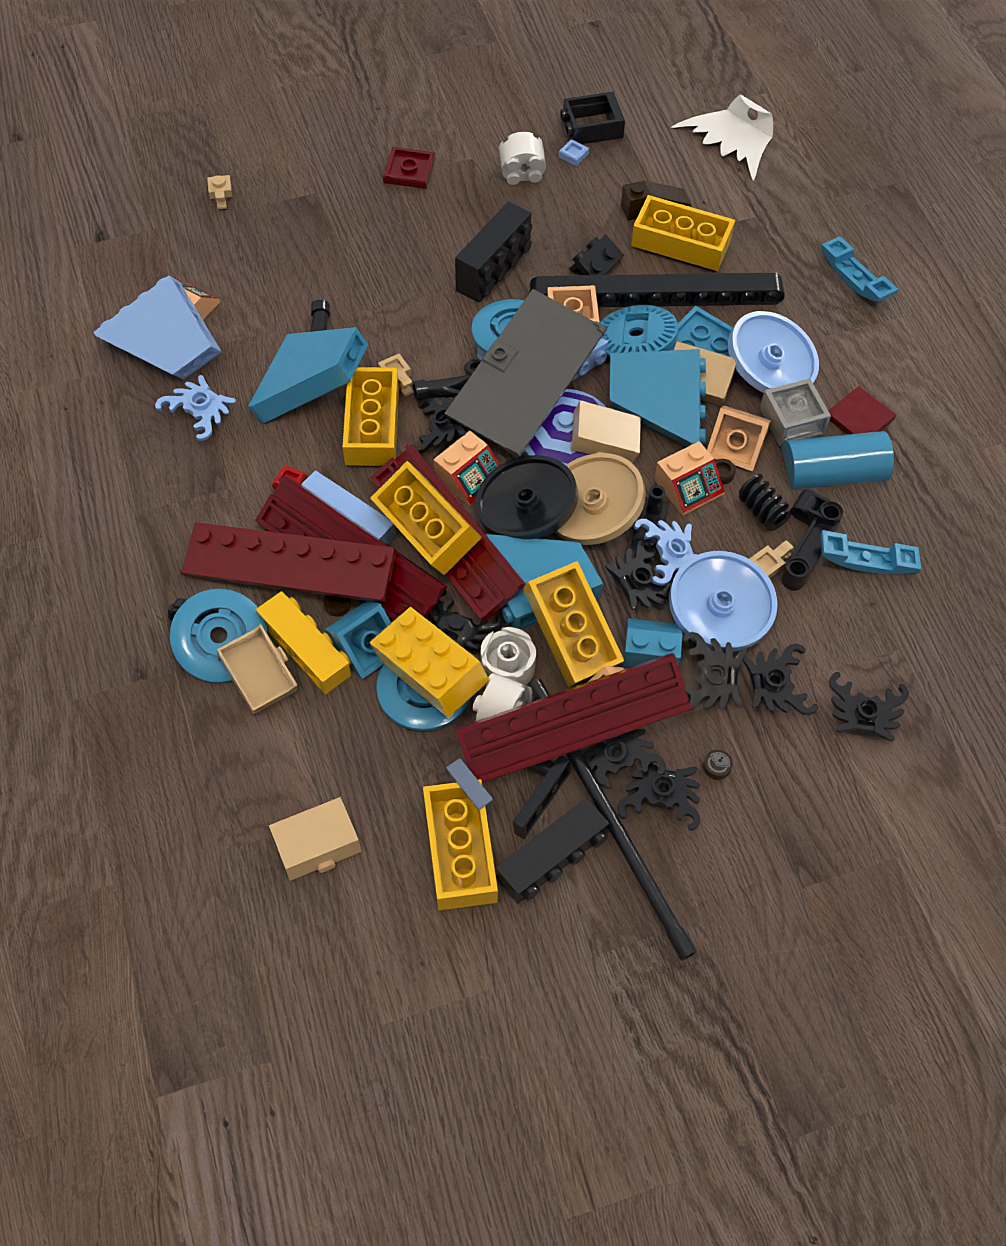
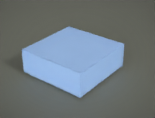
[559,139,589,166]

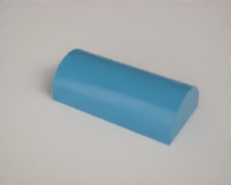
[781,431,894,490]

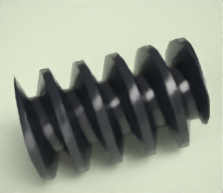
[739,474,792,531]

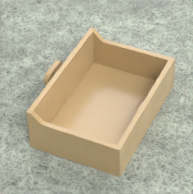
[674,342,736,407]
[570,400,641,463]
[217,624,297,715]
[269,797,362,881]

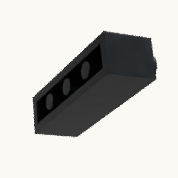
[495,798,610,904]

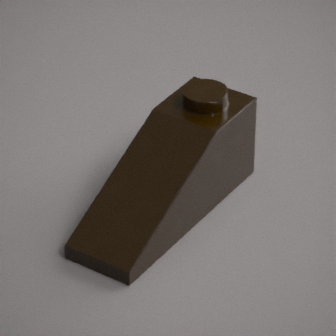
[621,181,691,221]

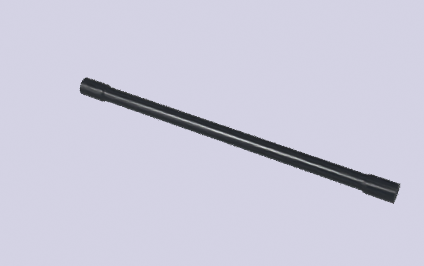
[528,679,697,961]

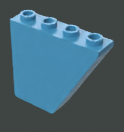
[248,327,368,423]
[610,349,706,447]
[486,534,603,629]

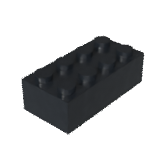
[455,201,533,303]

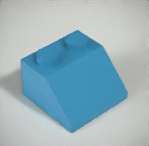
[325,601,391,679]
[623,618,682,668]

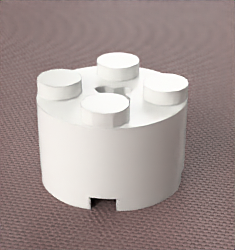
[499,132,546,185]
[480,627,536,685]
[473,673,532,721]

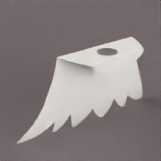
[671,94,773,181]

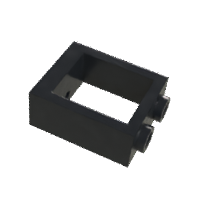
[560,91,625,144]

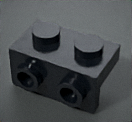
[569,234,624,275]

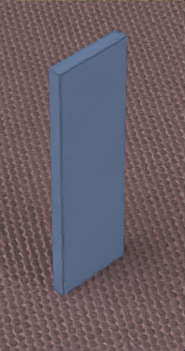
[446,758,493,810]

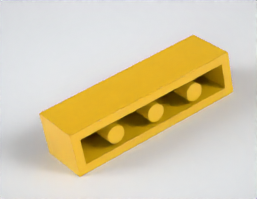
[256,591,351,695]

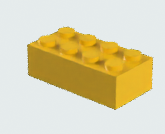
[631,195,735,271]
[343,367,399,466]
[370,461,482,575]
[523,561,624,688]
[370,607,489,718]
[423,779,498,911]

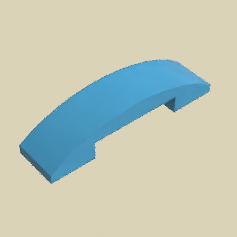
[821,236,899,302]
[820,530,921,574]

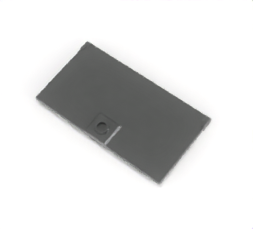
[444,289,607,458]

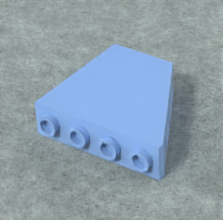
[94,276,222,380]

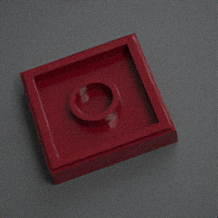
[383,147,435,189]
[828,386,896,435]

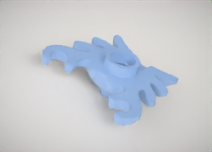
[155,375,236,441]
[633,519,697,586]

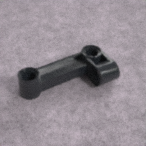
[782,489,844,591]

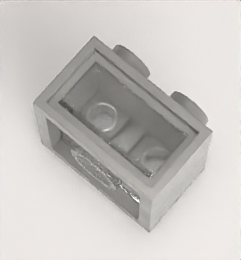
[760,379,831,447]

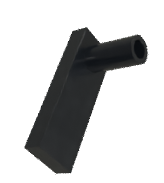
[630,485,669,566]
[513,756,571,839]

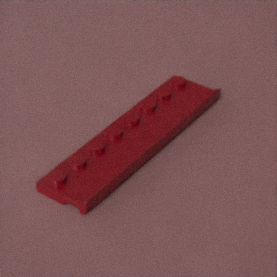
[370,444,526,622]
[255,475,448,620]
[180,522,397,603]
[455,653,692,783]

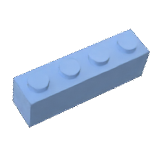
[302,470,396,545]

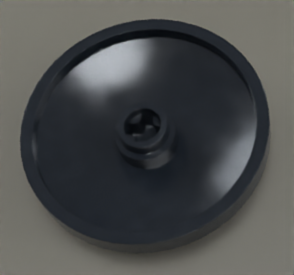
[475,455,578,539]

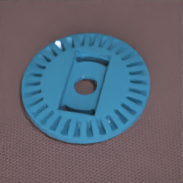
[472,299,524,353]
[600,305,678,357]
[170,589,267,683]
[376,665,471,731]

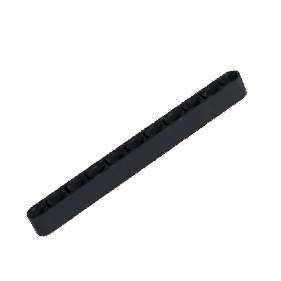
[529,273,785,307]

